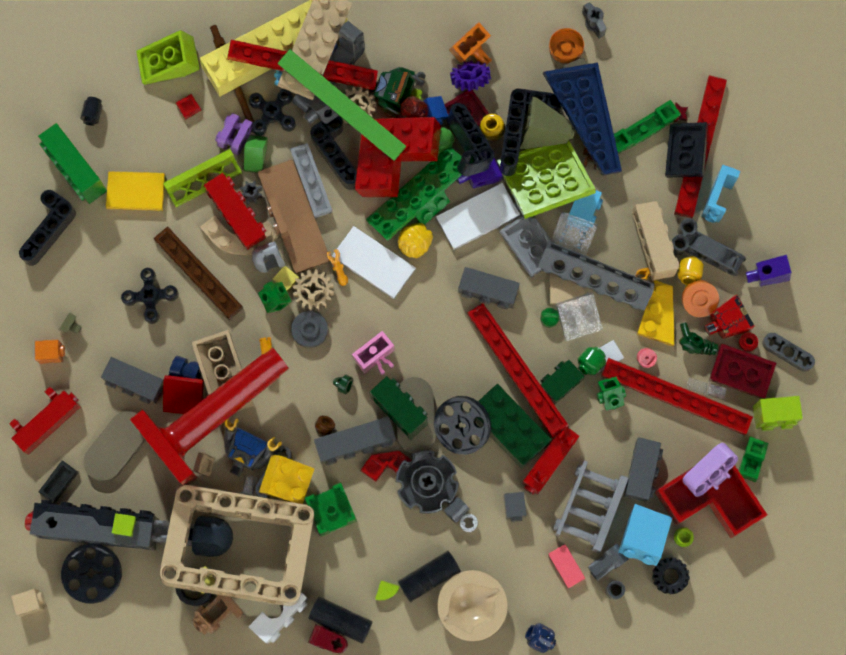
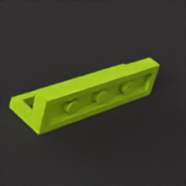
[163,149,242,207]

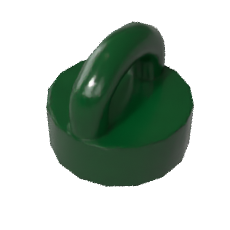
[333,374,354,395]

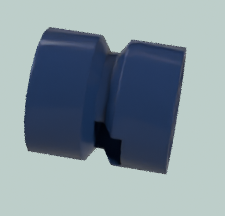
[168,355,202,379]

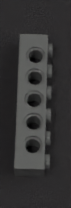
[538,241,654,310]

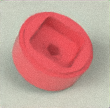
[637,348,657,368]

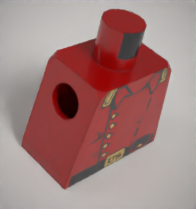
[704,295,755,339]

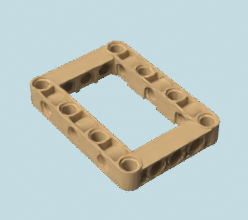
[160,485,314,606]

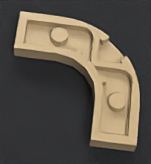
[200,216,280,256]

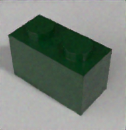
[540,360,585,405]

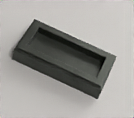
[38,460,79,503]

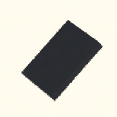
[665,122,708,178]

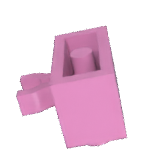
[352,331,395,375]

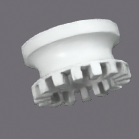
[460,514,478,532]

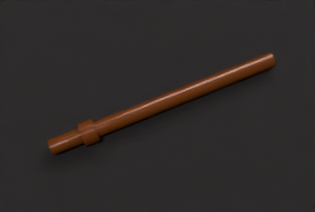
[210,25,254,122]

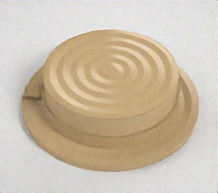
[438,570,508,641]

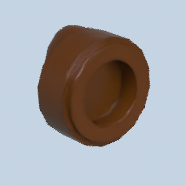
[315,415,335,436]

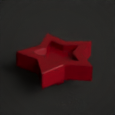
[674,102,688,124]

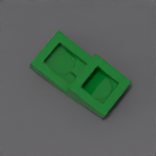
[738,437,769,482]

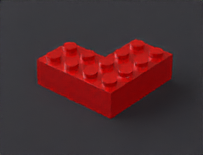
[355,117,441,197]
[654,465,768,538]

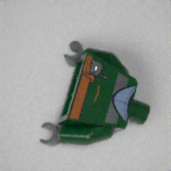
[369,67,426,118]

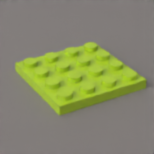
[497,140,596,219]

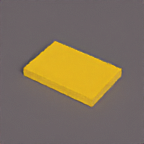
[106,171,165,211]

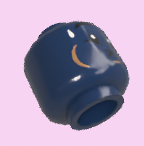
[525,623,556,653]

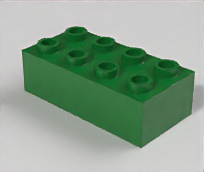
[38,123,107,204]

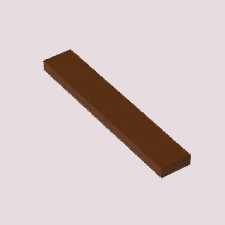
[153,226,243,320]

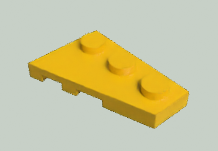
[637,280,674,346]

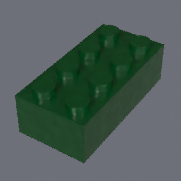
[469,383,552,469]

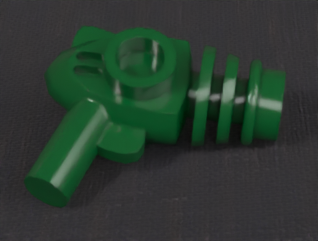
[679,322,718,355]

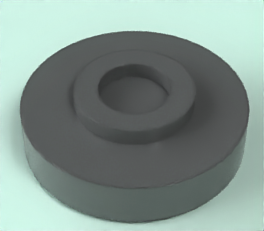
[291,311,328,348]

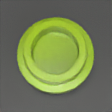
[674,527,694,547]

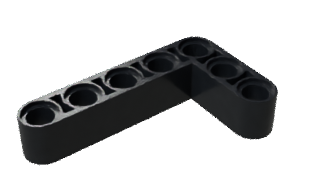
[500,88,563,176]

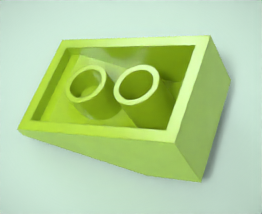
[136,30,200,85]

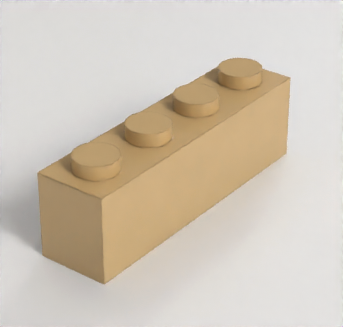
[632,201,679,280]

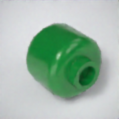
[577,347,606,375]

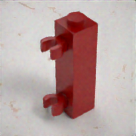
[9,387,81,455]
[522,428,580,495]

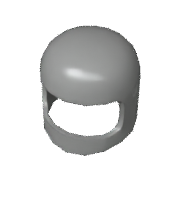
[252,241,285,273]

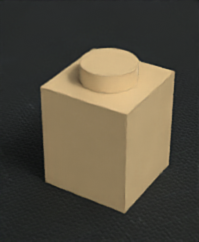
[11,589,45,616]

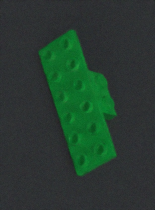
[366,147,461,241]

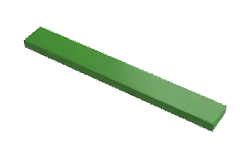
[278,49,406,161]

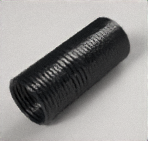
[398,550,461,603]
[308,596,373,644]

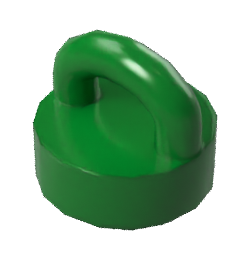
[540,308,560,328]

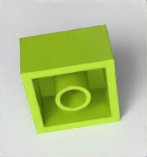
[753,396,803,431]

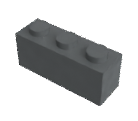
[458,267,520,310]
[101,357,163,404]
[624,437,663,502]

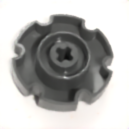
[395,450,458,514]

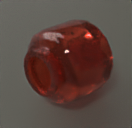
[400,96,428,118]

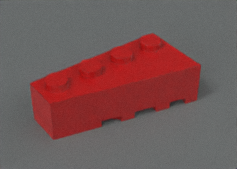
[204,173,267,251]

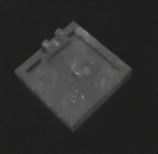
[550,212,598,256]
[556,292,603,341]

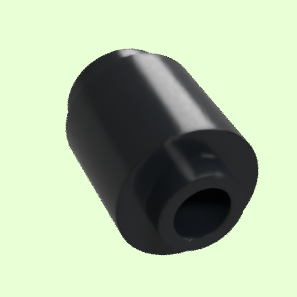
[80,96,103,126]

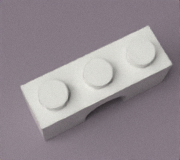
[249,590,308,644]

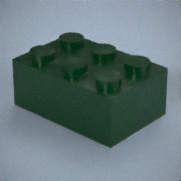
[370,376,428,440]

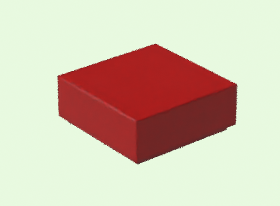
[176,94,202,120]

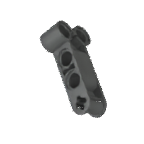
[672,218,746,276]

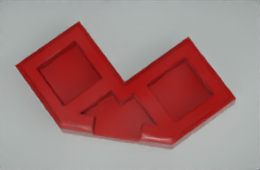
[360,450,412,482]

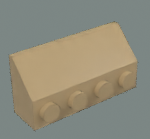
[191,330,255,412]

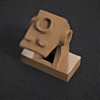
[192,595,245,635]

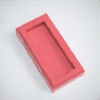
[548,544,585,589]

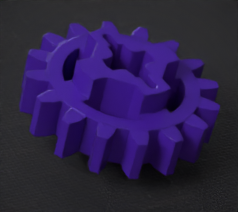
[450,61,491,91]

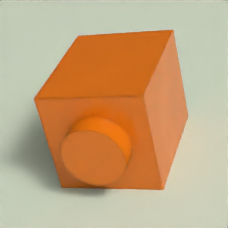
[35,340,65,364]

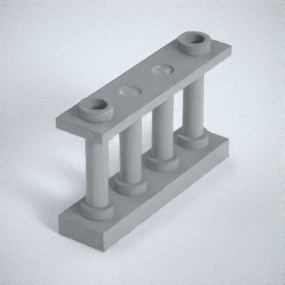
[553,460,628,553]

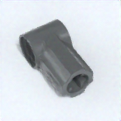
[587,543,629,581]

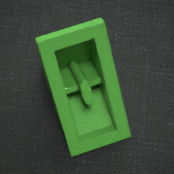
[244,135,268,173]

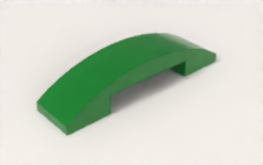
[614,100,681,154]

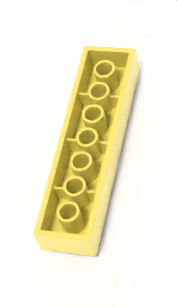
[200,0,348,97]

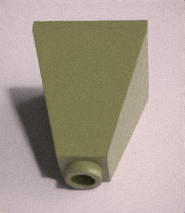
[520,97,575,149]

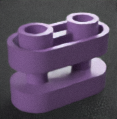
[215,113,253,156]

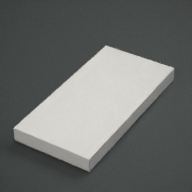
[436,183,520,250]
[332,226,416,299]

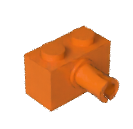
[449,22,492,65]

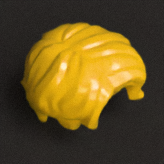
[398,223,433,258]

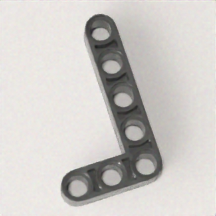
[292,21,365,113]

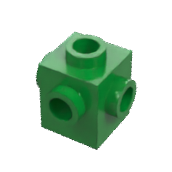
[258,281,292,313]
[597,377,626,411]

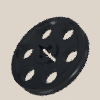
[434,396,491,455]
[61,543,122,604]

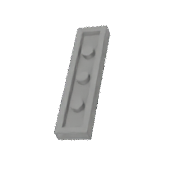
[290,143,333,218]

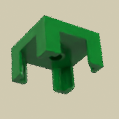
[305,483,357,537]

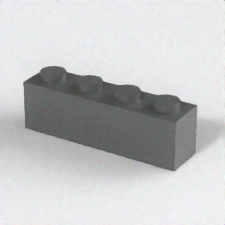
[314,416,396,466]

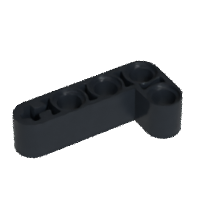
[447,103,495,176]
[310,116,357,190]
[19,190,76,266]

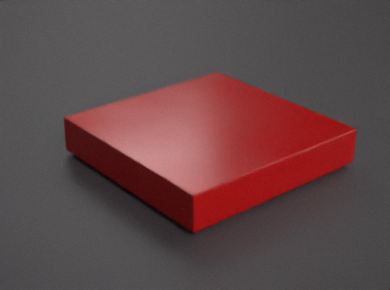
[163,375,204,414]

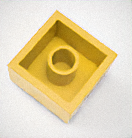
[259,455,315,504]

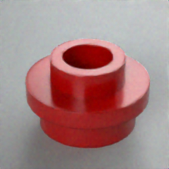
[739,332,758,352]

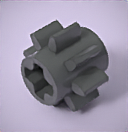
[240,181,263,205]

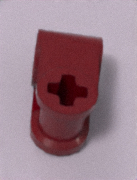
[308,624,348,654]

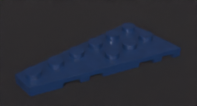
[542,62,622,176]

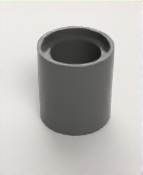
[444,497,470,523]
[605,581,625,600]

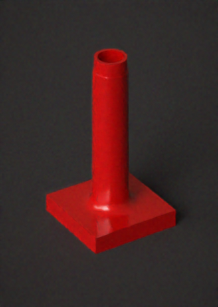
[130,348,289,485]

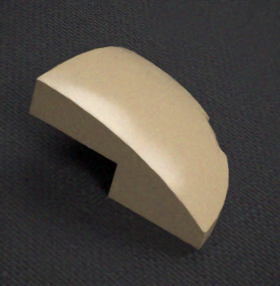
[549,273,588,308]

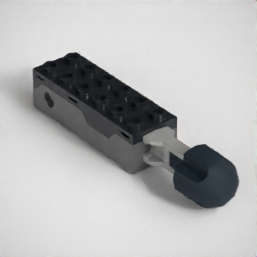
[25,500,233,557]

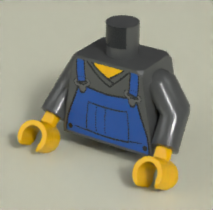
[224,418,282,477]

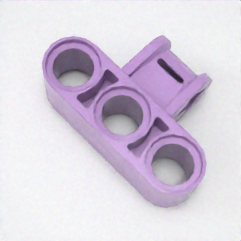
[683,443,738,496]

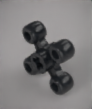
[249,89,296,136]
[121,267,179,324]

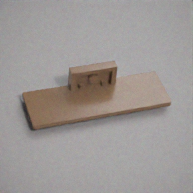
[258,160,330,274]

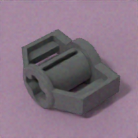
[582,2,607,39]

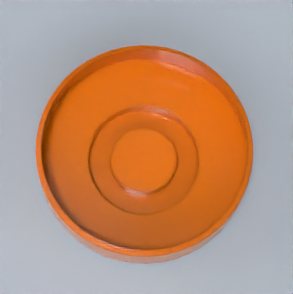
[549,28,584,64]
[682,280,719,317]

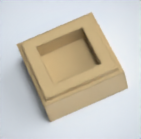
[193,452,215,477]

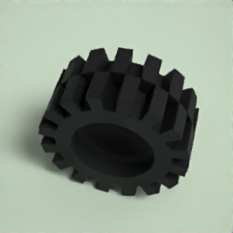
[652,557,690,595]

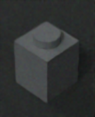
[503,492,527,522]

